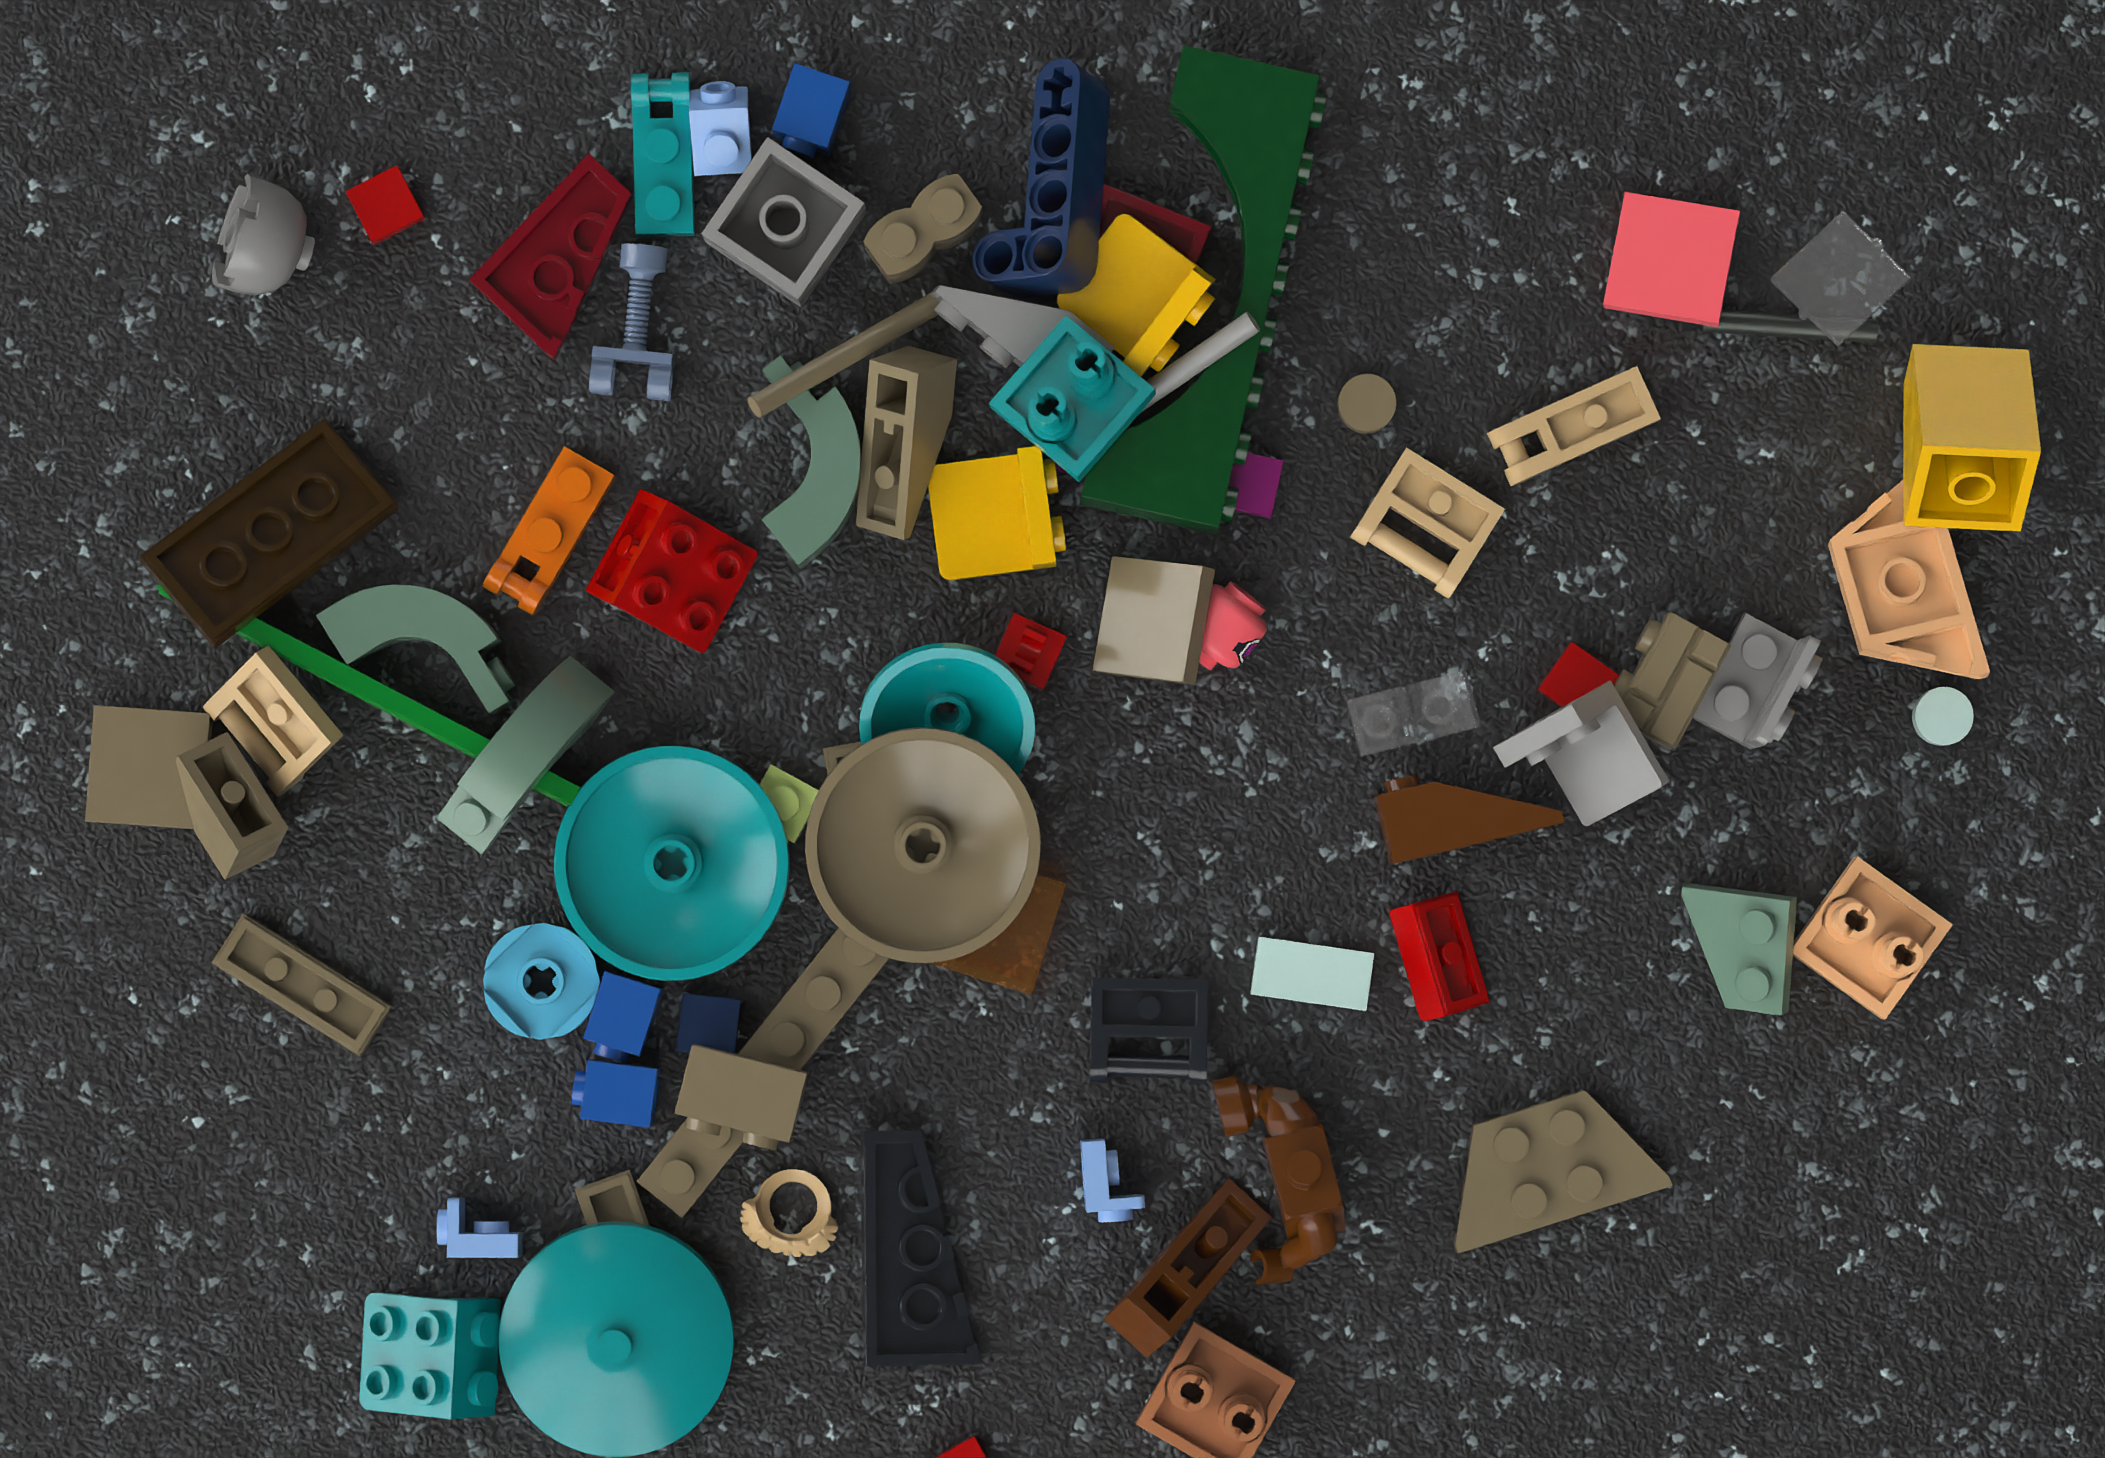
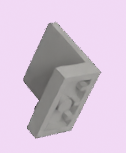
[1693,613,1823,749]
[1493,680,1668,826]

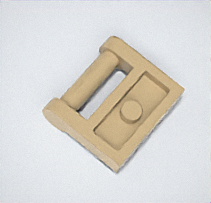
[1350,447,1505,599]
[203,646,343,797]

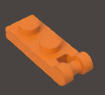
[483,446,616,616]

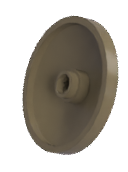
[805,727,1041,963]

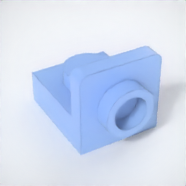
[1080,1138,1145,1222]
[437,1197,523,1258]

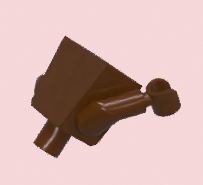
[1212,1075,1345,1285]

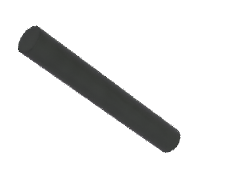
[1701,310,1878,343]

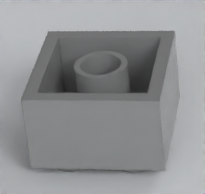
[701,137,867,308]

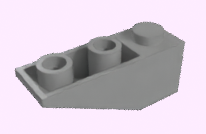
[930,285,1115,368]

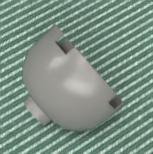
[212,174,315,295]

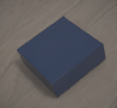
[676,993,742,1054]

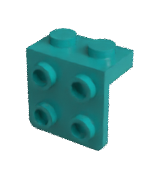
[359,1292,501,1420]

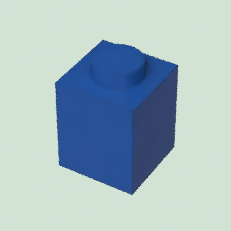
[772,63,852,160]
[583,971,665,1063]
[572,1059,661,1128]

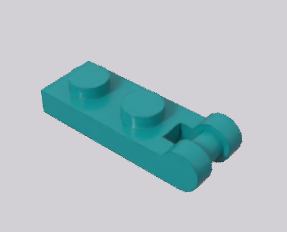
[631,72,695,237]

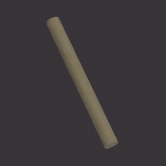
[748,293,940,418]

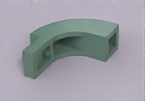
[762,355,862,569]
[316,585,515,716]
[437,656,615,854]

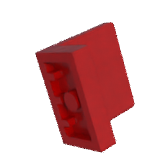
[585,489,757,653]

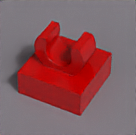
[995,613,1067,690]

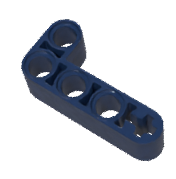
[972,58,1110,298]

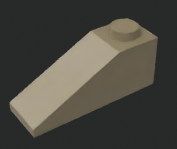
[856,346,957,540]

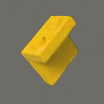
[1057,214,1216,377]
[928,446,1066,581]

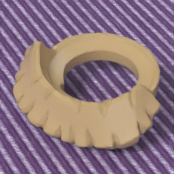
[740,1169,838,1257]

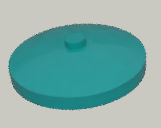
[554,746,790,981]
[498,1221,735,1457]

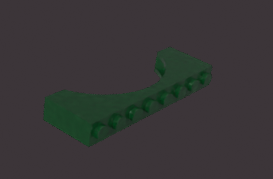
[1080,45,1327,535]

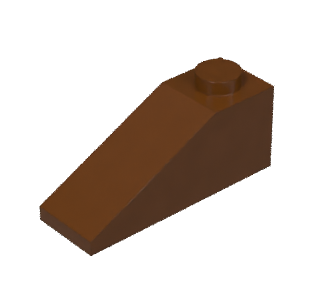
[1374,774,1565,865]
[1103,1178,1272,1358]

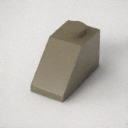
[176,732,288,880]

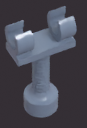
[589,243,675,401]

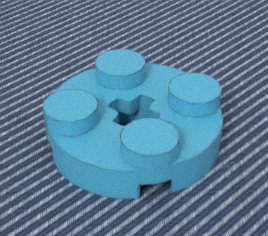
[483,923,601,1040]

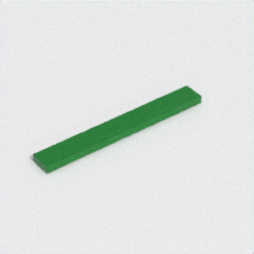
[156,584,582,807]

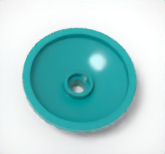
[859,643,1035,775]

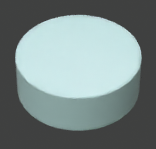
[1912,687,1974,746]

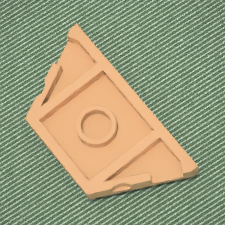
[1828,480,1990,679]

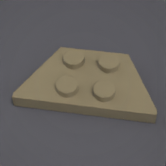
[1454,1090,1672,1253]

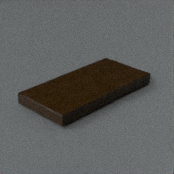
[140,418,398,649]

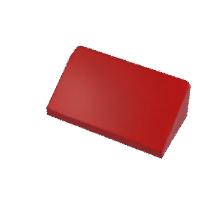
[1390,891,1490,1021]

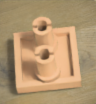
[1793,856,1953,1020]

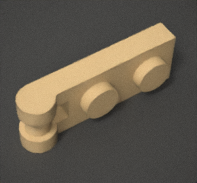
[1487,366,1661,486]

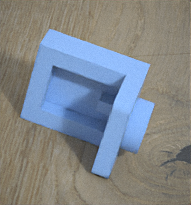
[689,81,752,176]

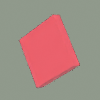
[1603,192,1740,328]

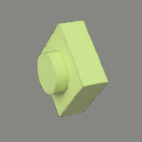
[760,765,819,844]

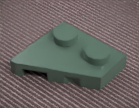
[1681,883,1797,1016]

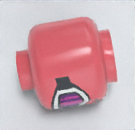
[1199,581,1267,670]

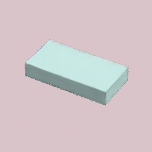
[1250,937,1374,1011]

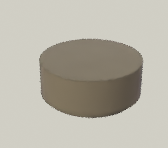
[1337,374,1396,434]

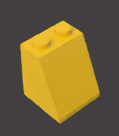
[1903,344,2041,532]

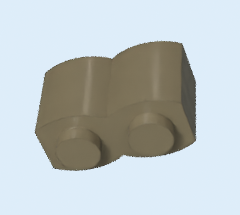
[863,174,983,284]

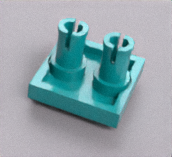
[989,315,1156,482]

